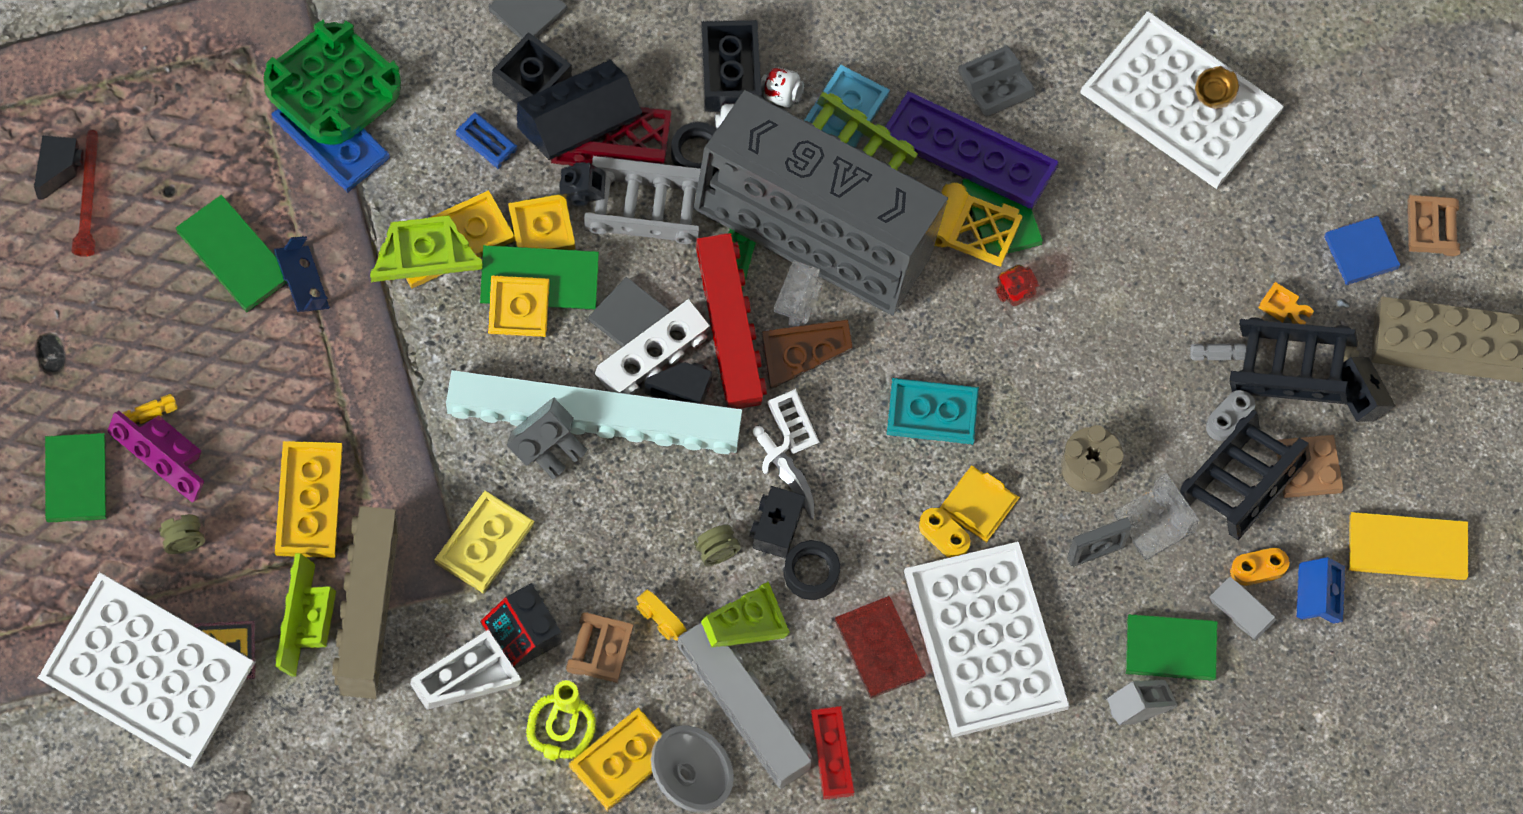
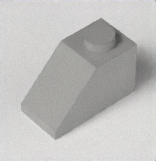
[1107,680,1178,725]

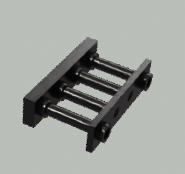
[1229,317,1358,404]
[1180,410,1311,540]

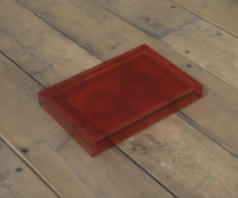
[835,596,926,699]

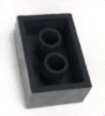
[701,20,762,112]

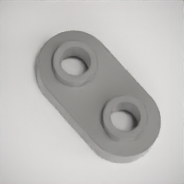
[1206,390,1255,441]

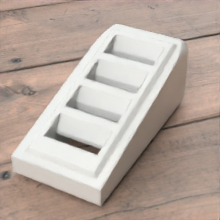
[767,389,819,454]

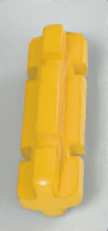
[122,394,177,424]

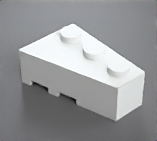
[410,630,521,710]

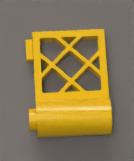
[934,182,1023,267]

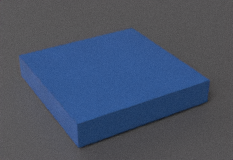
[1324,216,1400,285]

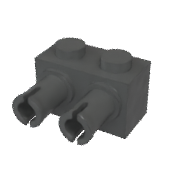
[506,397,587,479]

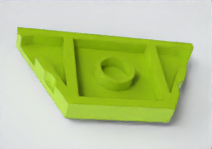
[370,216,482,282]

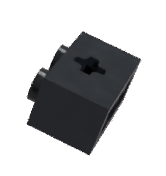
[1341,357,1396,422]
[749,486,805,558]

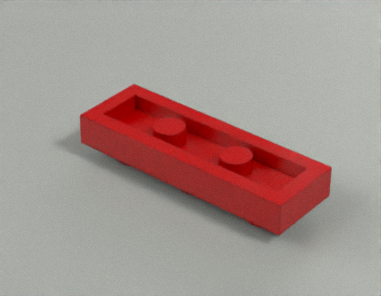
[811,706,854,800]

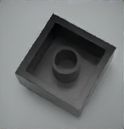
[492,32,572,104]

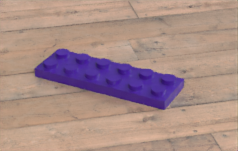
[885,91,1059,210]

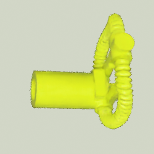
[526,680,596,761]

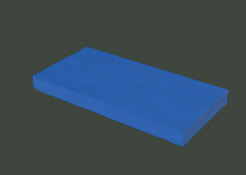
[271,109,390,193]

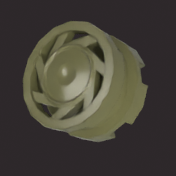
[159,514,205,554]
[694,524,741,566]

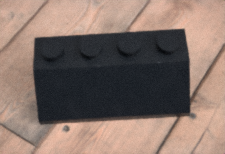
[517,59,642,160]

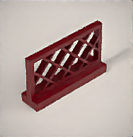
[551,107,672,166]

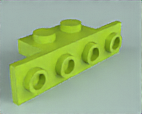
[275,553,336,677]

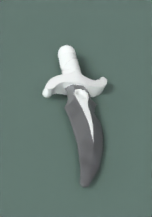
[753,426,814,520]

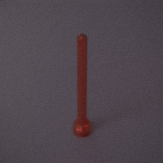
[71,129,98,257]

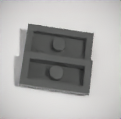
[958,45,1035,117]

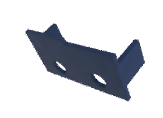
[274,236,330,312]

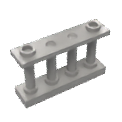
[584,156,701,244]

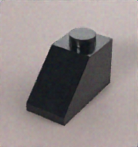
[34,135,84,200]
[645,362,712,404]

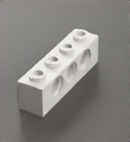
[595,299,710,395]

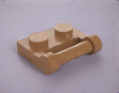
[1408,195,1460,256]
[566,613,633,683]

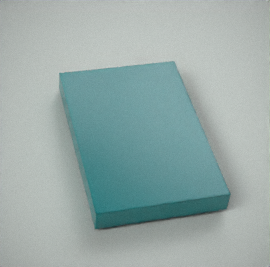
[886,378,979,445]

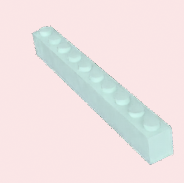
[446,370,742,454]

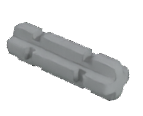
[1190,343,1247,361]

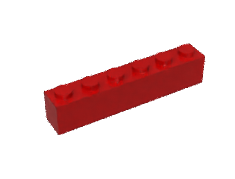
[696,233,767,409]

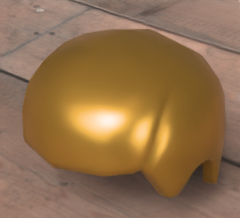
[1195,66,1239,109]

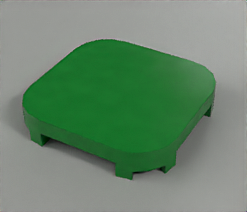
[263,19,401,145]

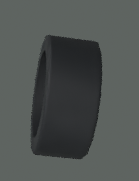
[671,122,717,169]
[784,540,841,600]

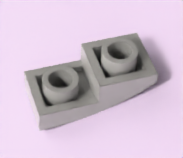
[1209,577,1276,641]

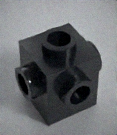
[559,162,606,206]

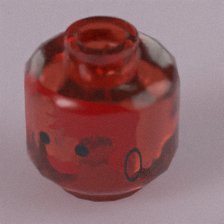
[994,264,1039,307]

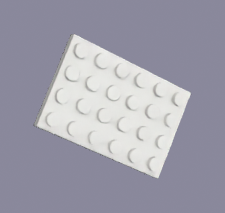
[1081,11,1284,189]
[904,542,1069,737]
[38,573,255,768]

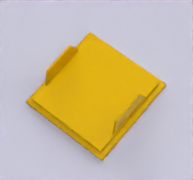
[939,465,1020,543]

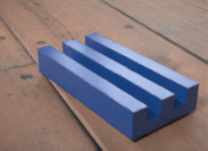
[456,112,517,169]

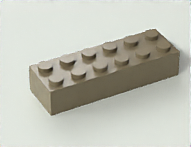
[1371,297,1523,383]
[332,506,399,699]

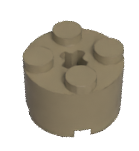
[1061,425,1124,494]

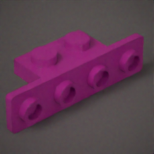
[107,411,204,503]

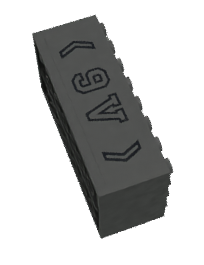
[694,90,948,316]

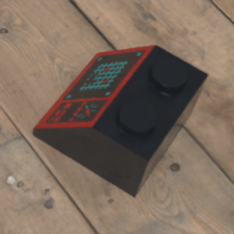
[480,583,562,669]

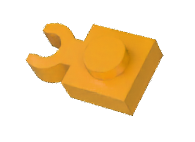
[1258,282,1314,325]

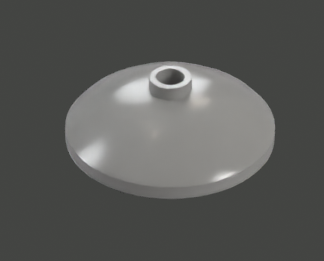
[651,725,733,812]

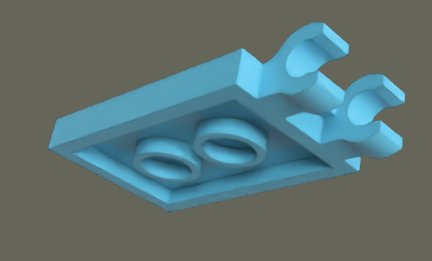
[804,64,890,148]

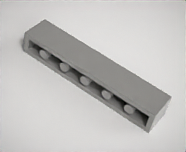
[678,623,812,789]

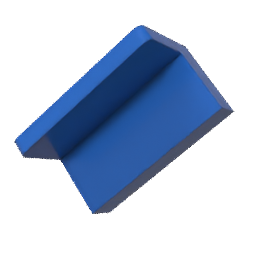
[1297,557,1345,624]

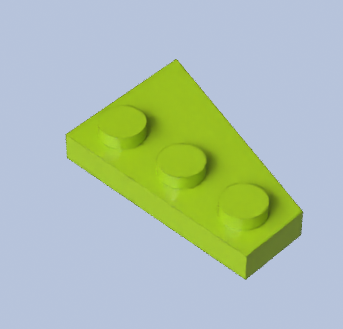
[701,581,790,648]

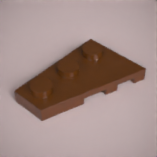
[762,320,853,390]

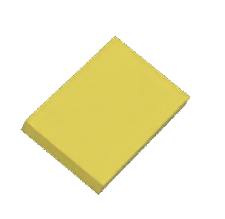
[434,491,534,594]

